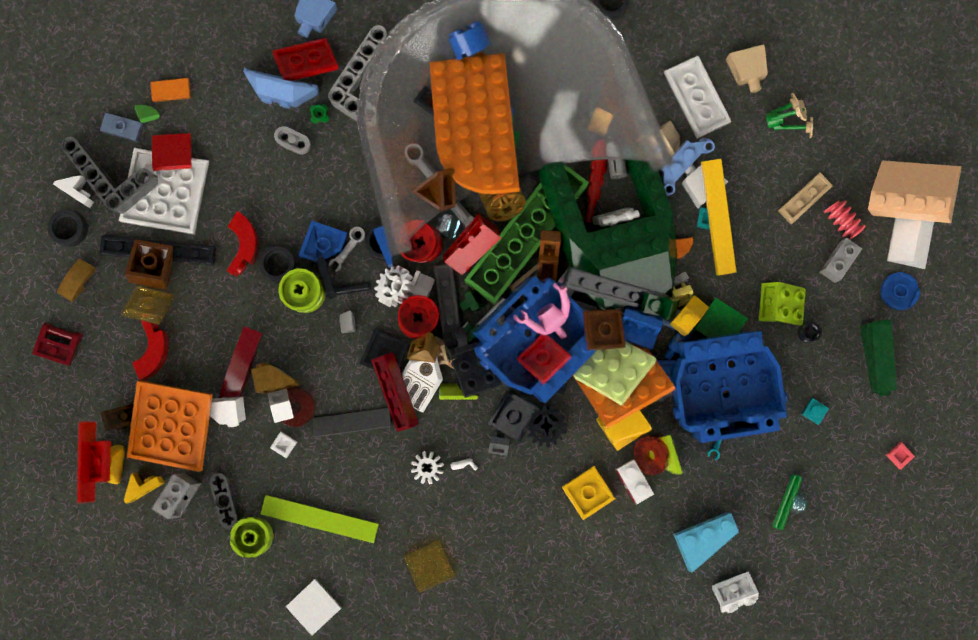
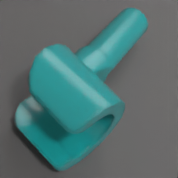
[707,440,722,460]

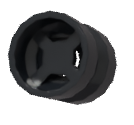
[798,322,822,343]

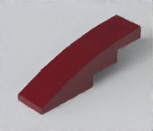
[219,326,263,398]

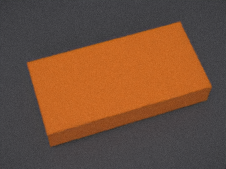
[150,78,191,102]

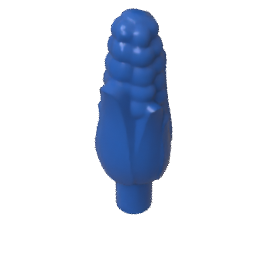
[664,325,696,360]

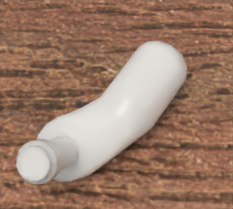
[451,458,478,470]

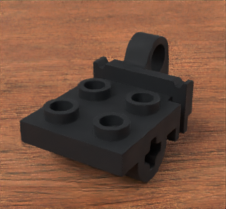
[442,327,502,398]

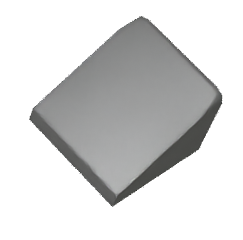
[339,311,356,333]

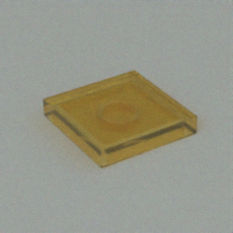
[122,286,174,325]
[404,540,455,593]

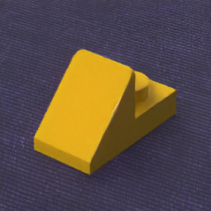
[124,473,165,504]

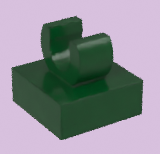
[463,322,479,344]

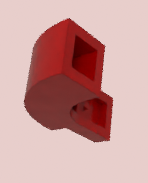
[227,211,259,278]
[132,315,169,381]

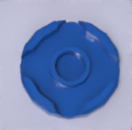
[880,272,920,310]

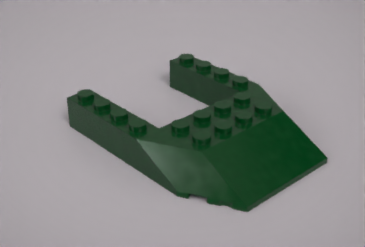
[538,140,677,310]

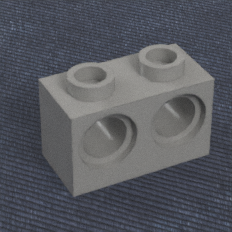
[819,238,862,283]

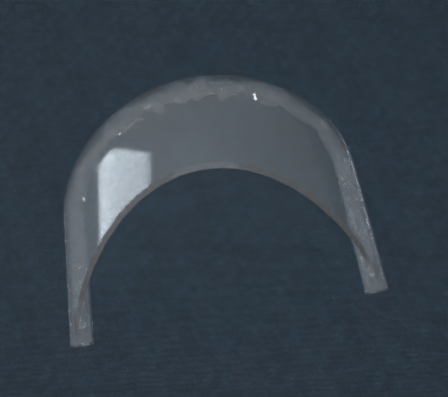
[357,0,674,256]

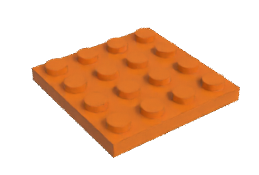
[572,341,675,429]
[127,380,213,472]

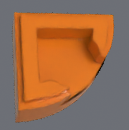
[676,237,693,259]

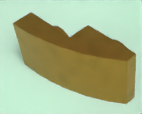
[57,258,96,302]

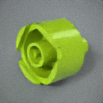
[230,517,274,558]

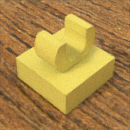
[672,282,693,307]

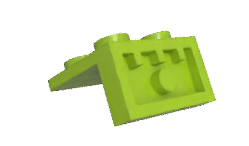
[759,282,805,326]

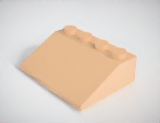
[868,161,962,223]

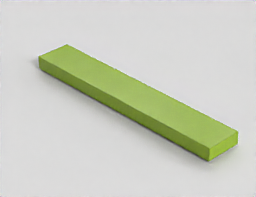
[261,495,379,543]

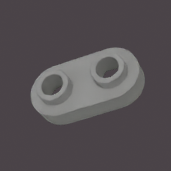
[274,126,311,155]

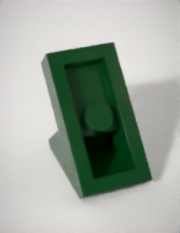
[640,292,680,320]

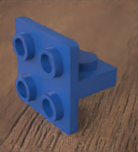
[622,305,663,350]

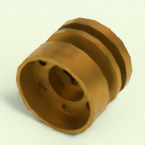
[478,189,526,221]

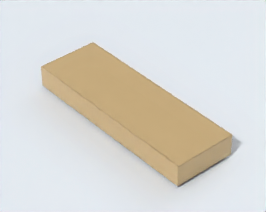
[778,173,833,224]

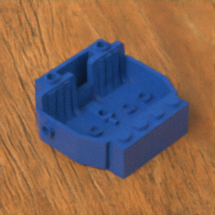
[472,276,597,403]
[671,331,788,443]

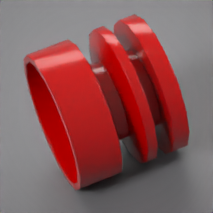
[396,221,443,263]
[398,295,439,339]

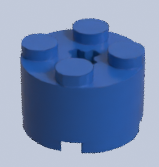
[448,21,492,60]

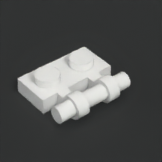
[592,208,640,228]

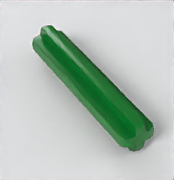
[773,474,802,530]

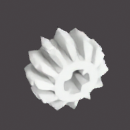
[411,451,444,484]

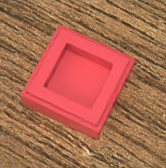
[886,442,915,469]

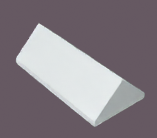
[887,218,934,269]

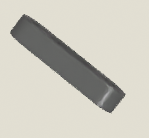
[209,473,239,529]

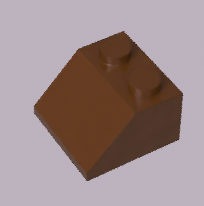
[125,239,173,290]

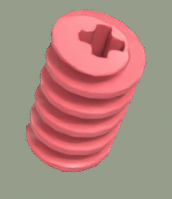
[824,200,866,240]

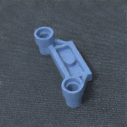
[660,138,715,196]

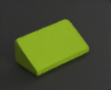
[439,383,478,400]

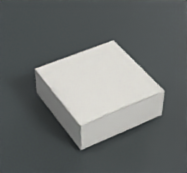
[270,431,297,458]

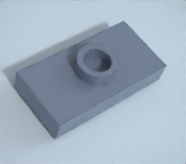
[100,113,143,142]

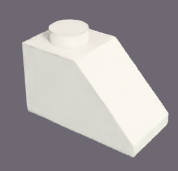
[210,397,246,427]

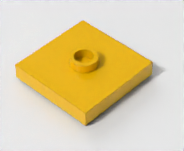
[562,466,615,520]

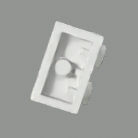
[712,572,759,613]

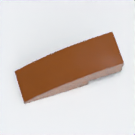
[537,230,561,281]

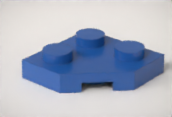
[299,220,348,263]

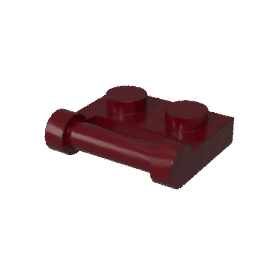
[32,322,83,366]

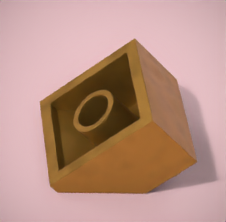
[251,362,301,394]

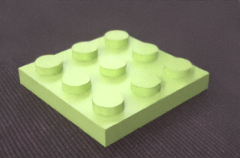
[574,341,656,406]

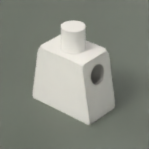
[682,164,728,208]

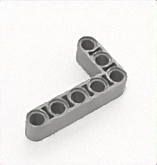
[328,25,388,128]

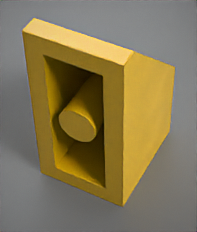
[670,295,709,336]

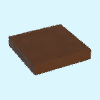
[583,309,626,351]

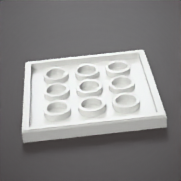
[119,148,209,235]

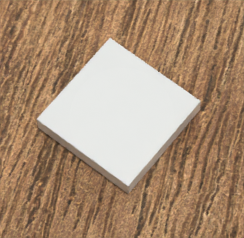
[286,579,342,635]

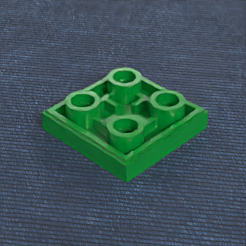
[694,297,748,338]

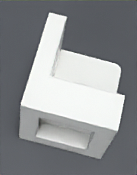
[409,270,435,297]
[267,389,293,423]

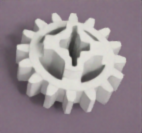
[374,265,414,307]

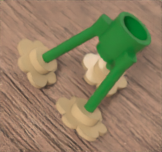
[766,93,814,138]

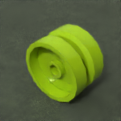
[278,268,326,313]

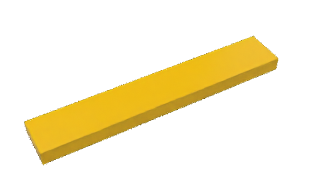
[701,159,736,276]

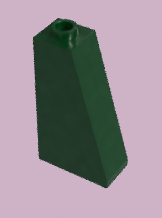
[860,319,897,397]

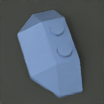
[243,68,320,108]

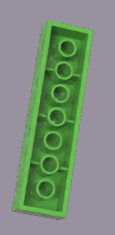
[465,160,589,305]

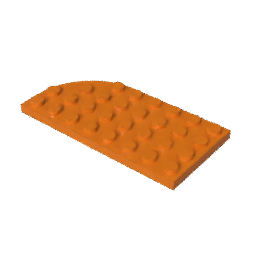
[429,53,520,194]

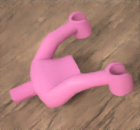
[513,278,570,339]

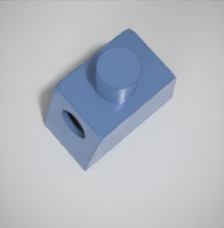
[295,0,337,38]

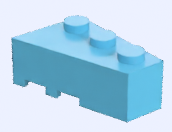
[673,512,739,573]

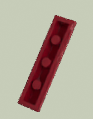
[371,352,419,432]

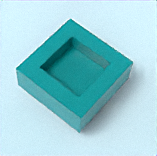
[696,208,710,230]
[801,398,829,425]

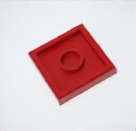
[152,133,192,171]
[516,334,571,385]

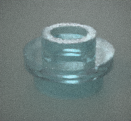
[791,495,807,514]

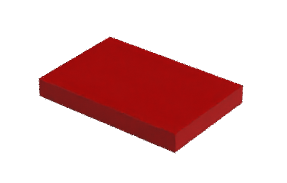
[272,38,338,81]

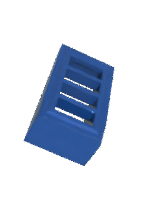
[373,224,393,268]

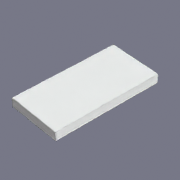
[664,56,731,138]

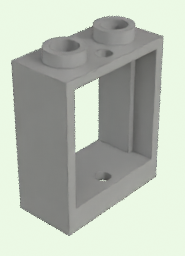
[152,473,202,519]

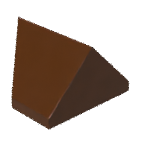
[410,168,456,211]

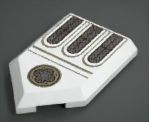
[402,357,443,412]

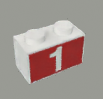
[615,460,654,504]

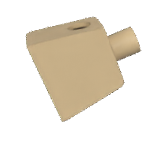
[726,45,768,93]

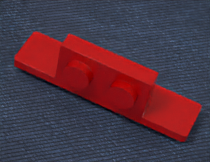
[77,421,111,503]

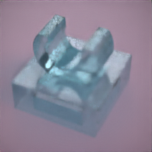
[436,214,460,239]

